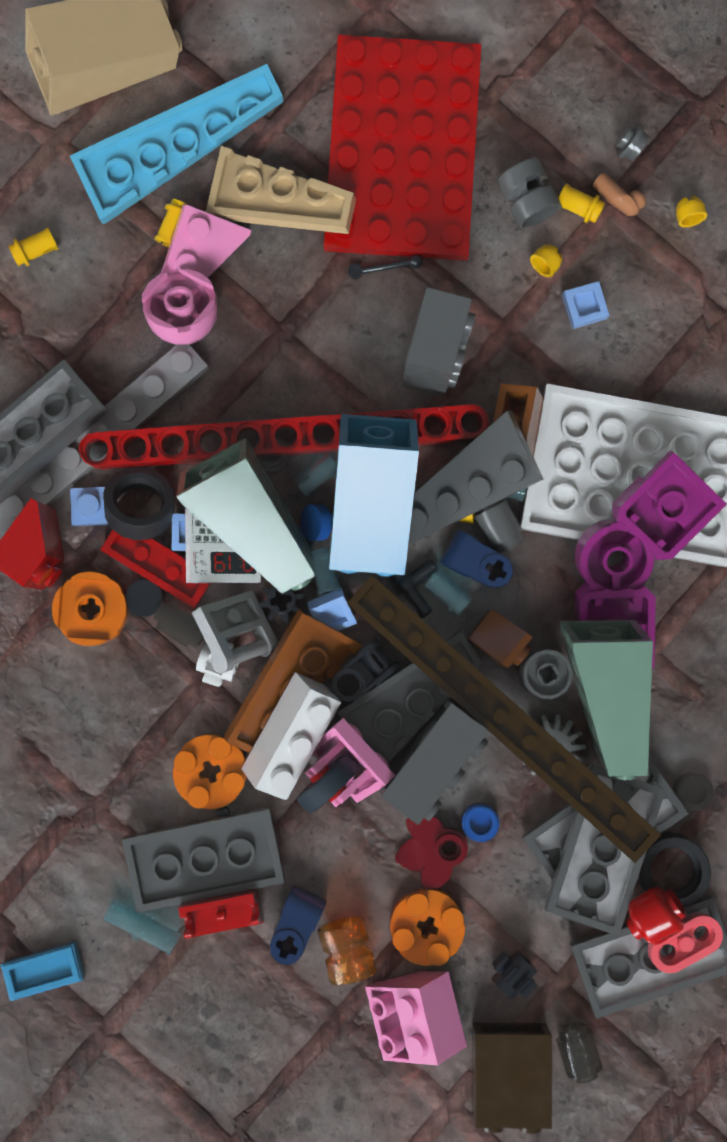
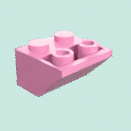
[365,971,467,1066]

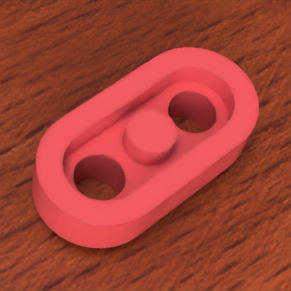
[648,913,723,973]

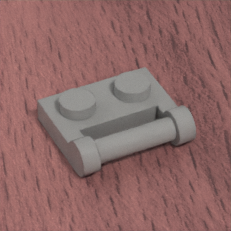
[192,591,278,674]

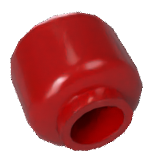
[626,886,687,945]

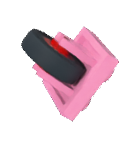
[297,718,395,813]

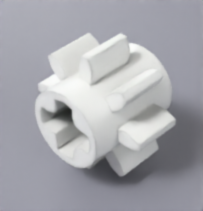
[196,642,239,687]

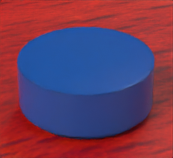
[300,504,332,541]
[461,803,499,842]

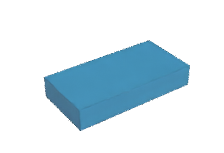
[1,941,85,1001]

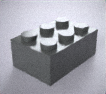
[402,287,476,398]
[380,700,489,825]

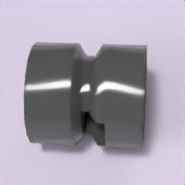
[497,158,562,229]
[517,649,573,699]

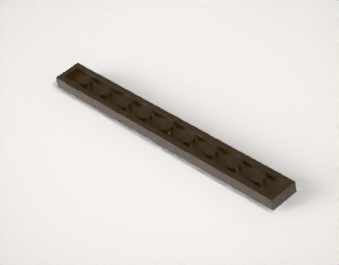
[348,575,661,863]

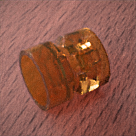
[317,916,377,985]

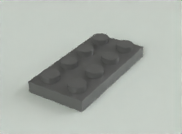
[122,806,285,913]

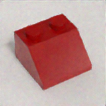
[0,498,64,590]

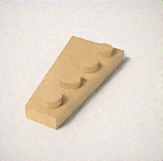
[206,146,356,234]

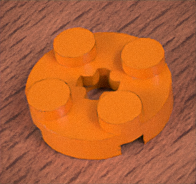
[52,572,129,646]
[173,733,247,810]
[390,888,465,966]

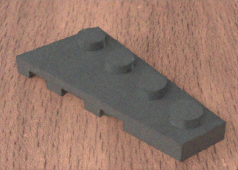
[409,410,544,543]

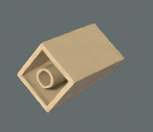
[25,0,182,115]

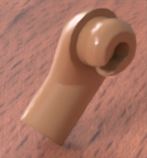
[593,173,646,216]

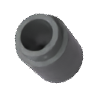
[474,499,524,553]

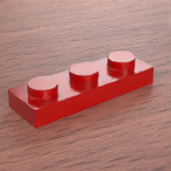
[100,530,212,609]

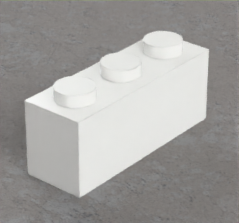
[241,672,341,800]

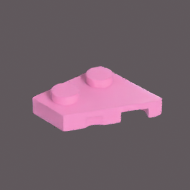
[161,204,252,278]

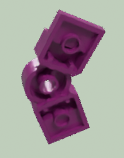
[575,450,727,669]

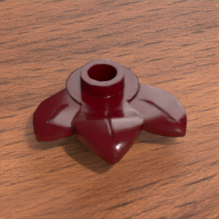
[394,817,468,890]

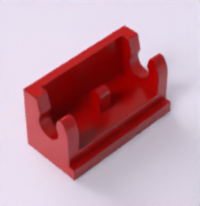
[178,889,263,939]

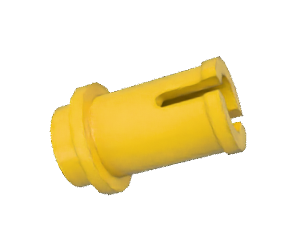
[558,183,605,223]
[154,199,188,248]
[8,227,58,266]

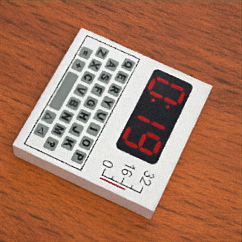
[185,508,261,583]

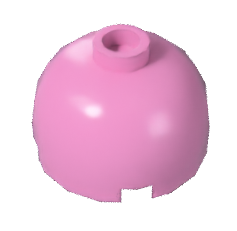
[142,269,217,345]

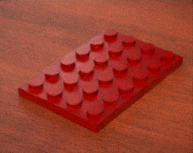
[324,35,482,261]

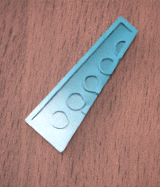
[70,64,284,224]

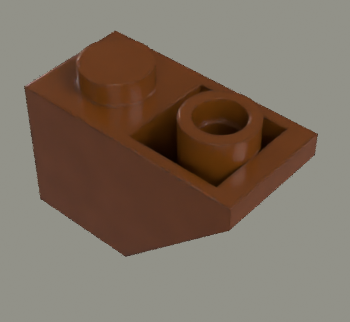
[466,609,532,668]

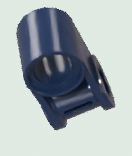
[439,530,513,589]
[270,885,327,965]

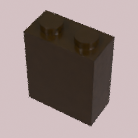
[472,1022,552,1134]

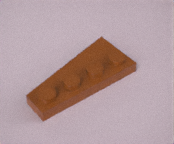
[223,609,363,753]

